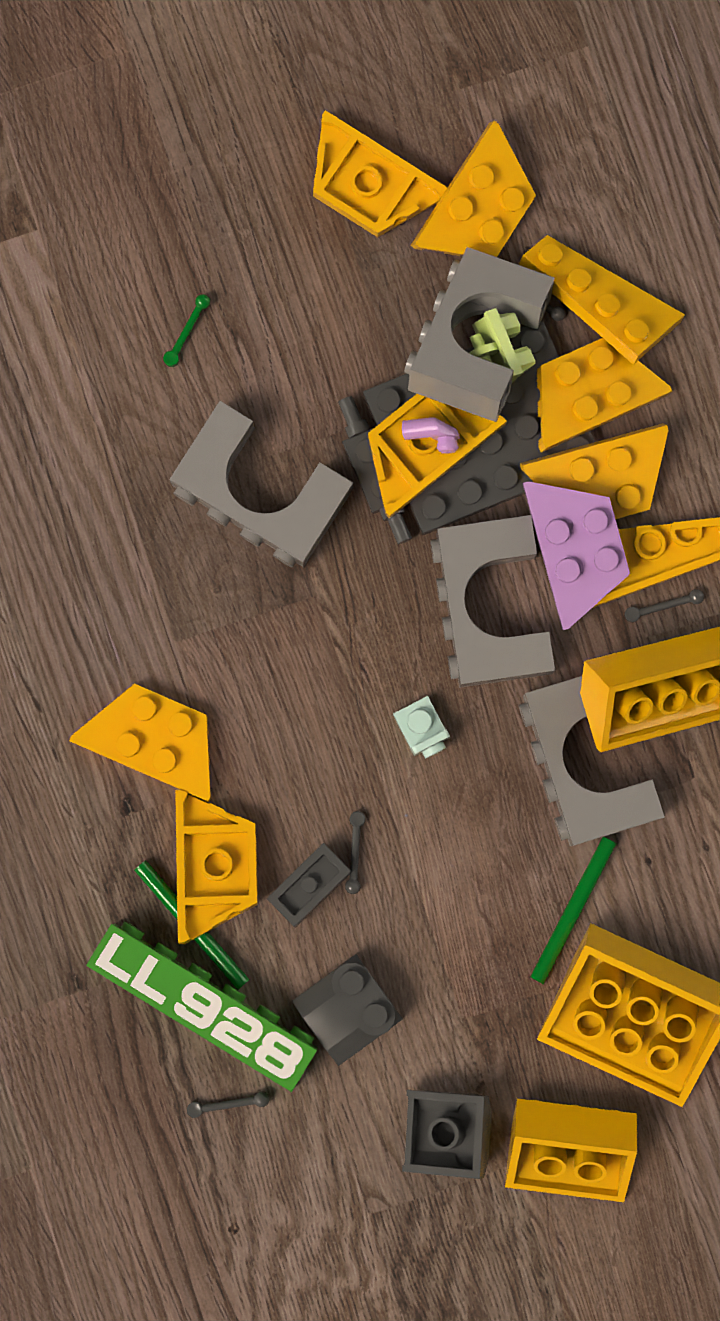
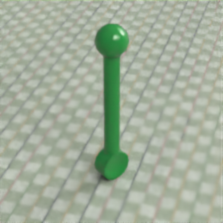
[163,294,210,367]

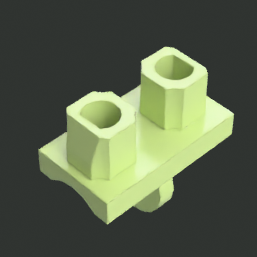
[469,308,535,383]

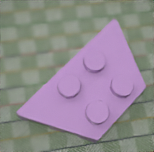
[522,481,630,630]

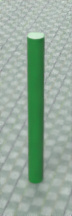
[530,837,617,984]
[134,860,250,990]

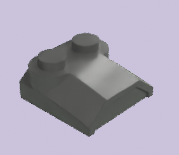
[292,954,403,1066]
[402,1090,492,1179]

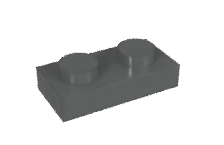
[267,843,352,928]

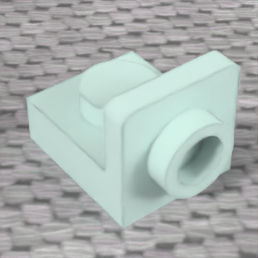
[393,696,450,759]

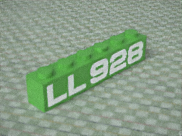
[86,921,318,1092]

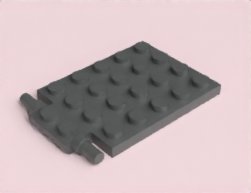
[338,319,595,545]

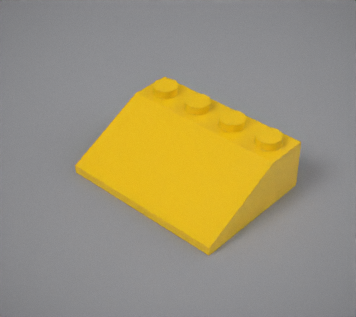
[537,923,720,1107]

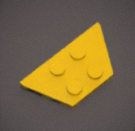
[313,110,448,237]
[410,121,536,257]
[537,338,672,453]
[368,394,507,519]
[520,423,669,519]
[69,683,211,802]
[175,790,258,944]

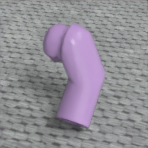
[402,417,460,454]

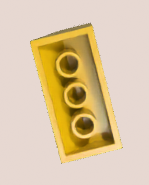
[580,627,720,752]

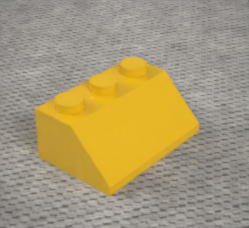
[505,1098,637,1202]

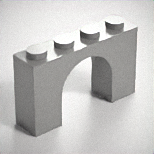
[404,247,555,422]
[169,401,353,568]
[430,515,555,688]
[519,676,665,846]

